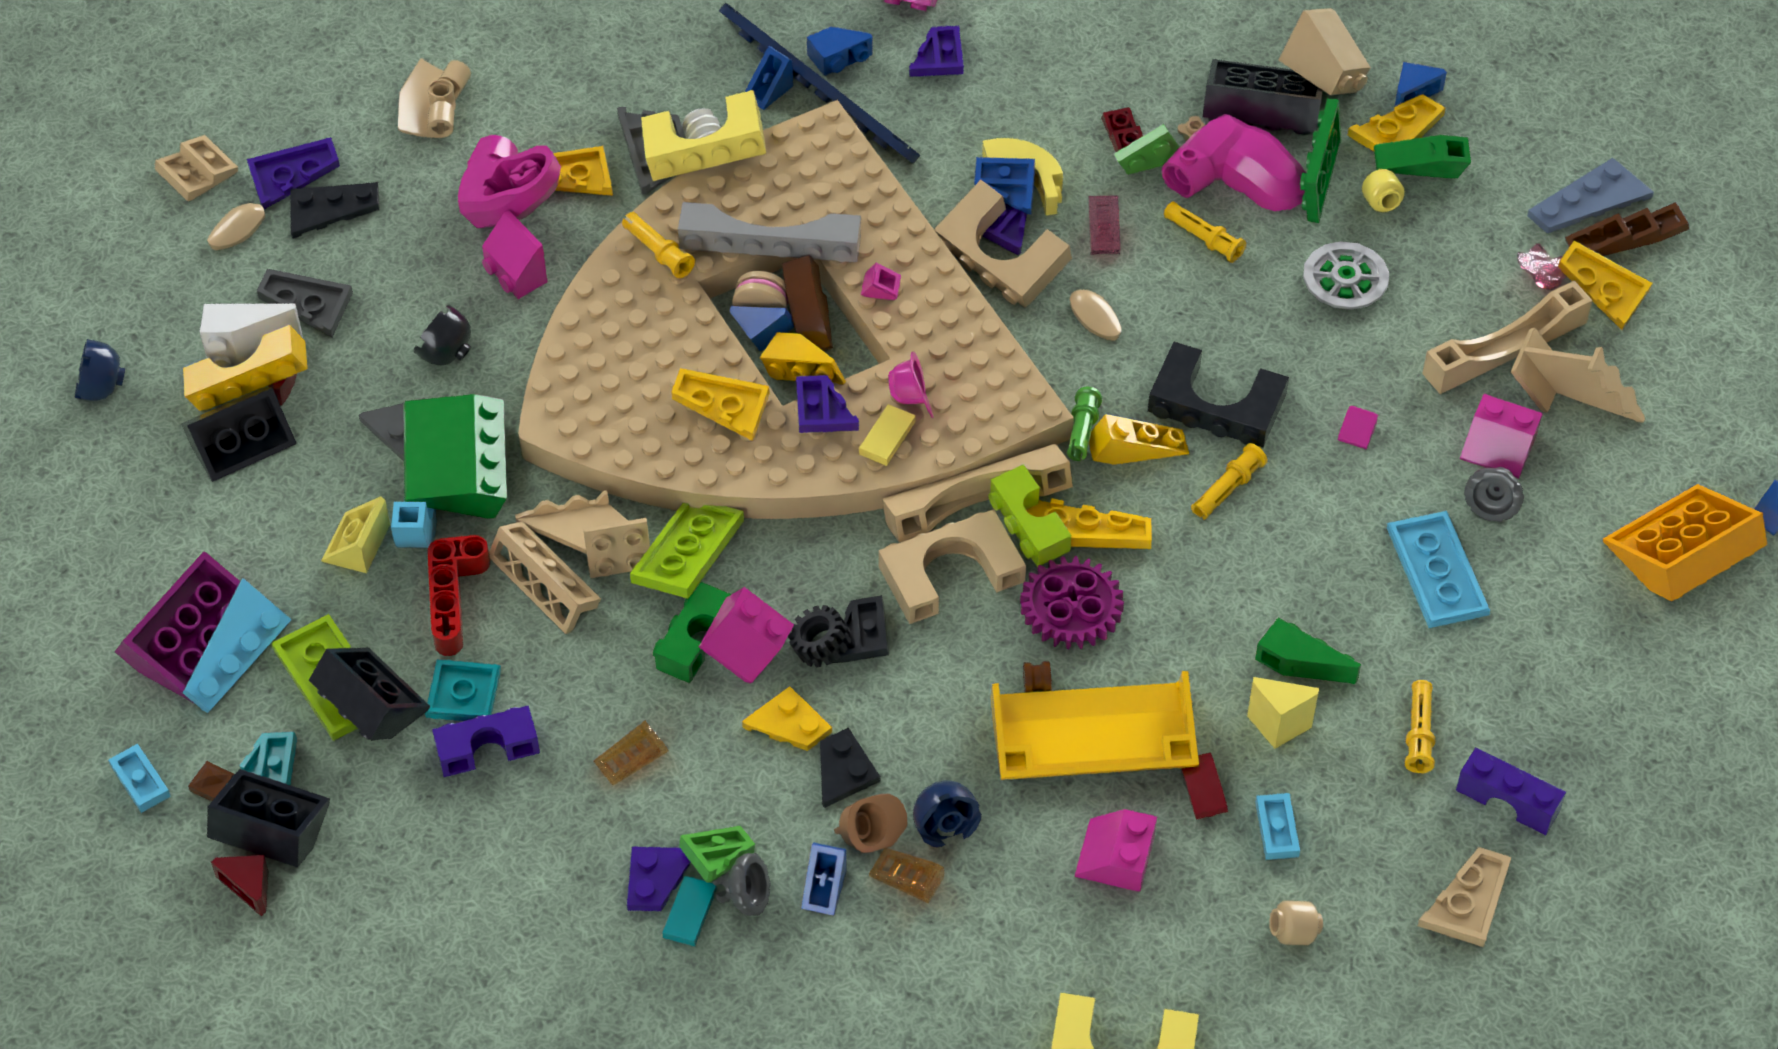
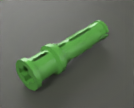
[1067,386,1102,461]

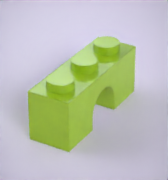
[988,464,1072,567]

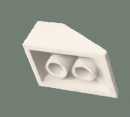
[200,304,303,368]

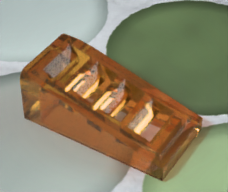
[593,721,669,786]
[869,848,944,904]

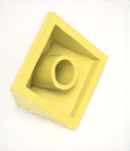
[321,496,390,573]
[1247,677,1319,749]

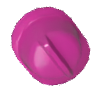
[888,352,934,418]

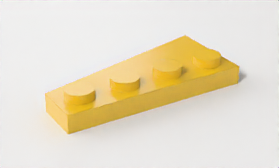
[1026,498,1152,549]

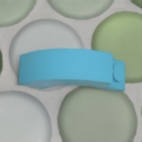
[391,502,437,548]

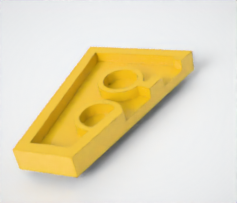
[1347,94,1446,152]
[553,146,613,196]
[1558,241,1653,330]
[671,368,770,441]

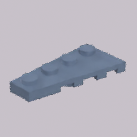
[1527,158,1654,234]

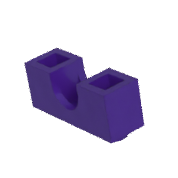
[432,705,540,777]
[1456,747,1566,835]

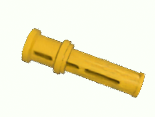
[1163,201,1246,263]
[622,212,695,279]
[1191,443,1268,520]
[1405,680,1435,773]

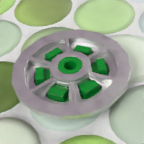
[1303,241,1389,310]

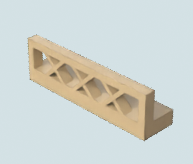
[489,521,601,634]

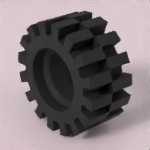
[788,605,851,667]

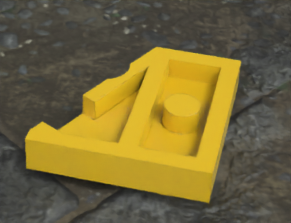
[742,686,832,751]

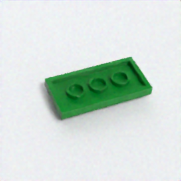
[1300,99,1342,223]

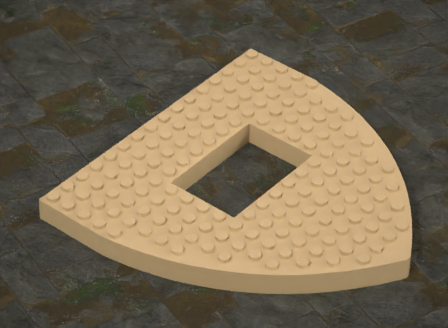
[518,100,1074,519]

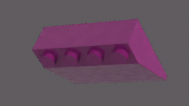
[115,551,240,704]

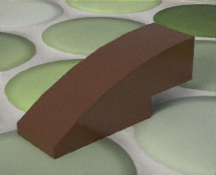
[782,255,833,351]

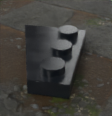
[290,182,380,239]

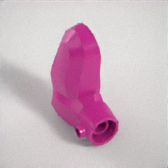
[1162,115,1306,211]
[458,135,561,228]

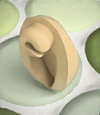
[207,203,265,250]
[1070,290,1121,341]

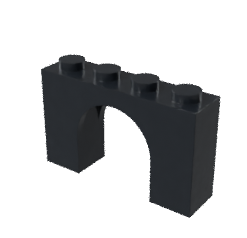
[1148,341,1289,448]

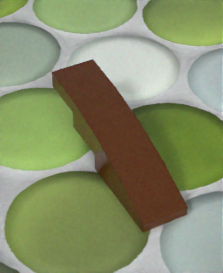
[1565,202,1690,256]

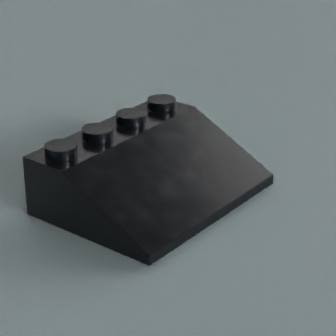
[1202,59,1323,135]

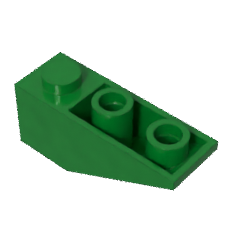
[1374,135,1471,179]
[1255,617,1361,684]

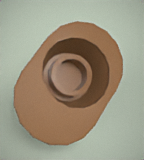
[834,794,907,853]

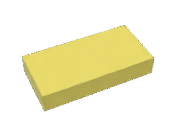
[859,404,916,466]

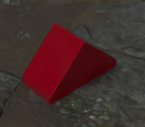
[211,855,269,916]

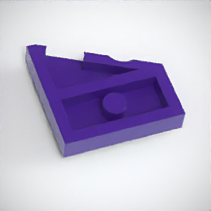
[909,26,964,77]

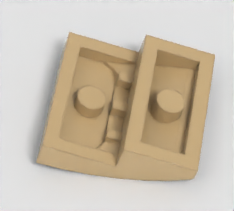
[155,135,238,201]

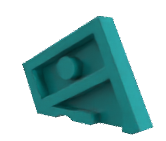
[227,731,298,785]

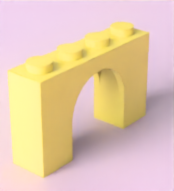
[641,90,766,181]
[1051,993,1199,1049]

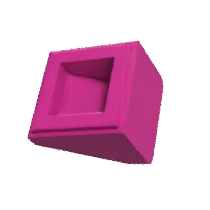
[861,263,901,300]
[1337,406,1378,450]

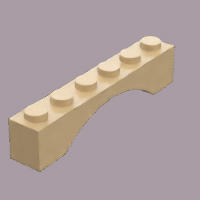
[1422,281,1593,394]
[882,444,1073,543]

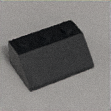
[181,387,297,482]
[309,647,430,741]
[207,769,330,868]

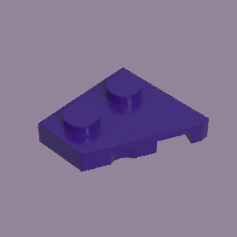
[982,203,1027,256]
[796,375,859,433]
[627,847,691,911]

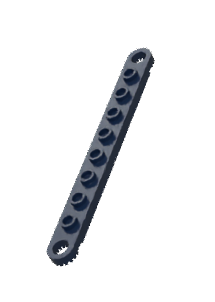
[718,2,920,164]

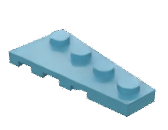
[183,578,292,713]

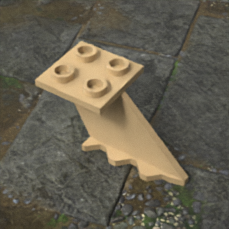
[1511,327,1645,423]
[515,490,650,578]

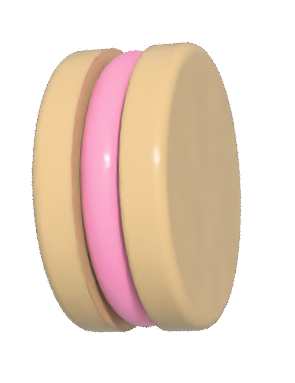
[732,271,789,309]

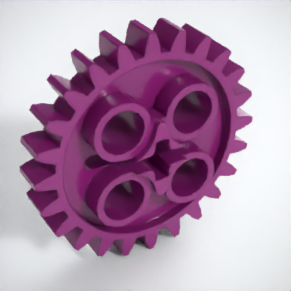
[1020,556,1124,649]

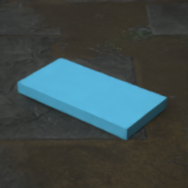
[1387,511,1490,628]

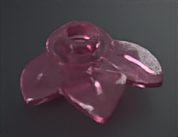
[1517,243,1567,290]

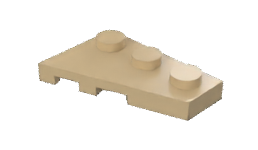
[1418,847,1512,947]

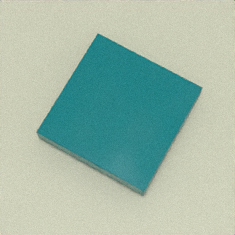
[425,659,501,721]

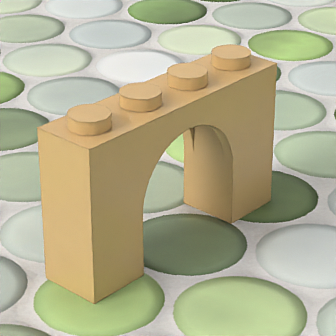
[934,180,1072,308]
[879,509,1026,624]

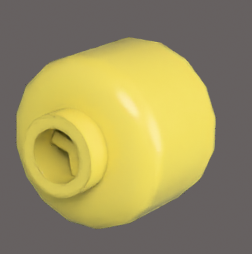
[1362,169,1405,212]

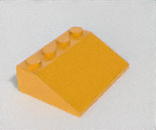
[1603,484,1768,602]

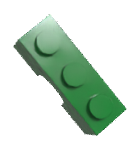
[653,582,732,683]

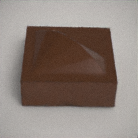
[188,761,235,801]

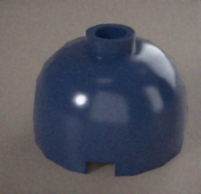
[74,339,125,401]
[913,780,982,848]

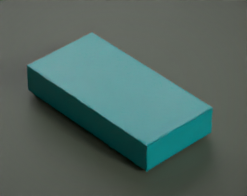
[662,876,717,946]

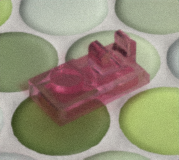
[1088,196,1121,255]

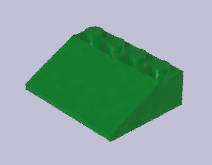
[403,394,507,519]

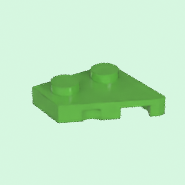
[1114,124,1180,175]
[679,826,755,883]

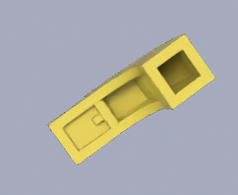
[982,138,1063,215]

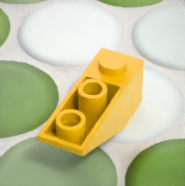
[760,332,846,385]
[1089,414,1189,465]

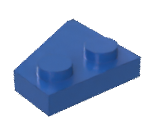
[974,157,1035,214]

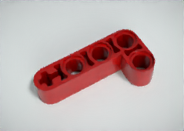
[427,535,491,656]

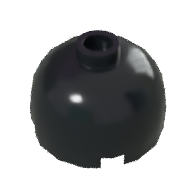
[414,305,471,366]

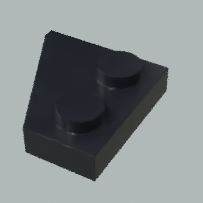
[830,595,889,663]

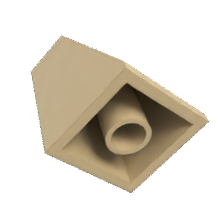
[1279,8,1371,95]

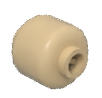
[1269,900,1323,945]

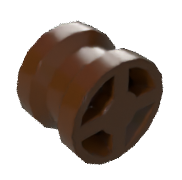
[1023,661,1052,693]

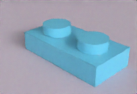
[108,744,171,813]
[1255,793,1300,860]

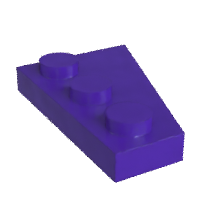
[247,137,340,210]

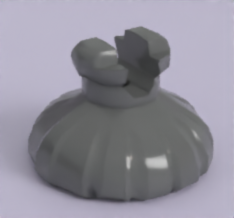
[1464,467,1524,522]
[713,853,771,916]

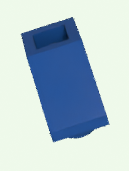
[807,27,873,76]

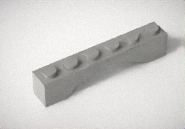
[678,202,861,262]

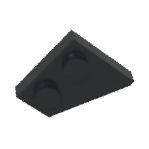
[820,727,880,808]

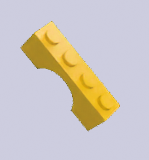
[183,325,308,411]

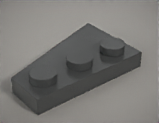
[257,269,353,338]

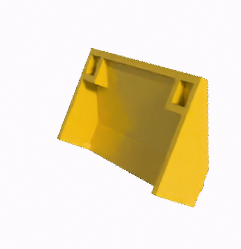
[990,671,1199,780]

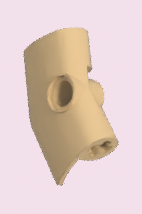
[398,58,471,138]

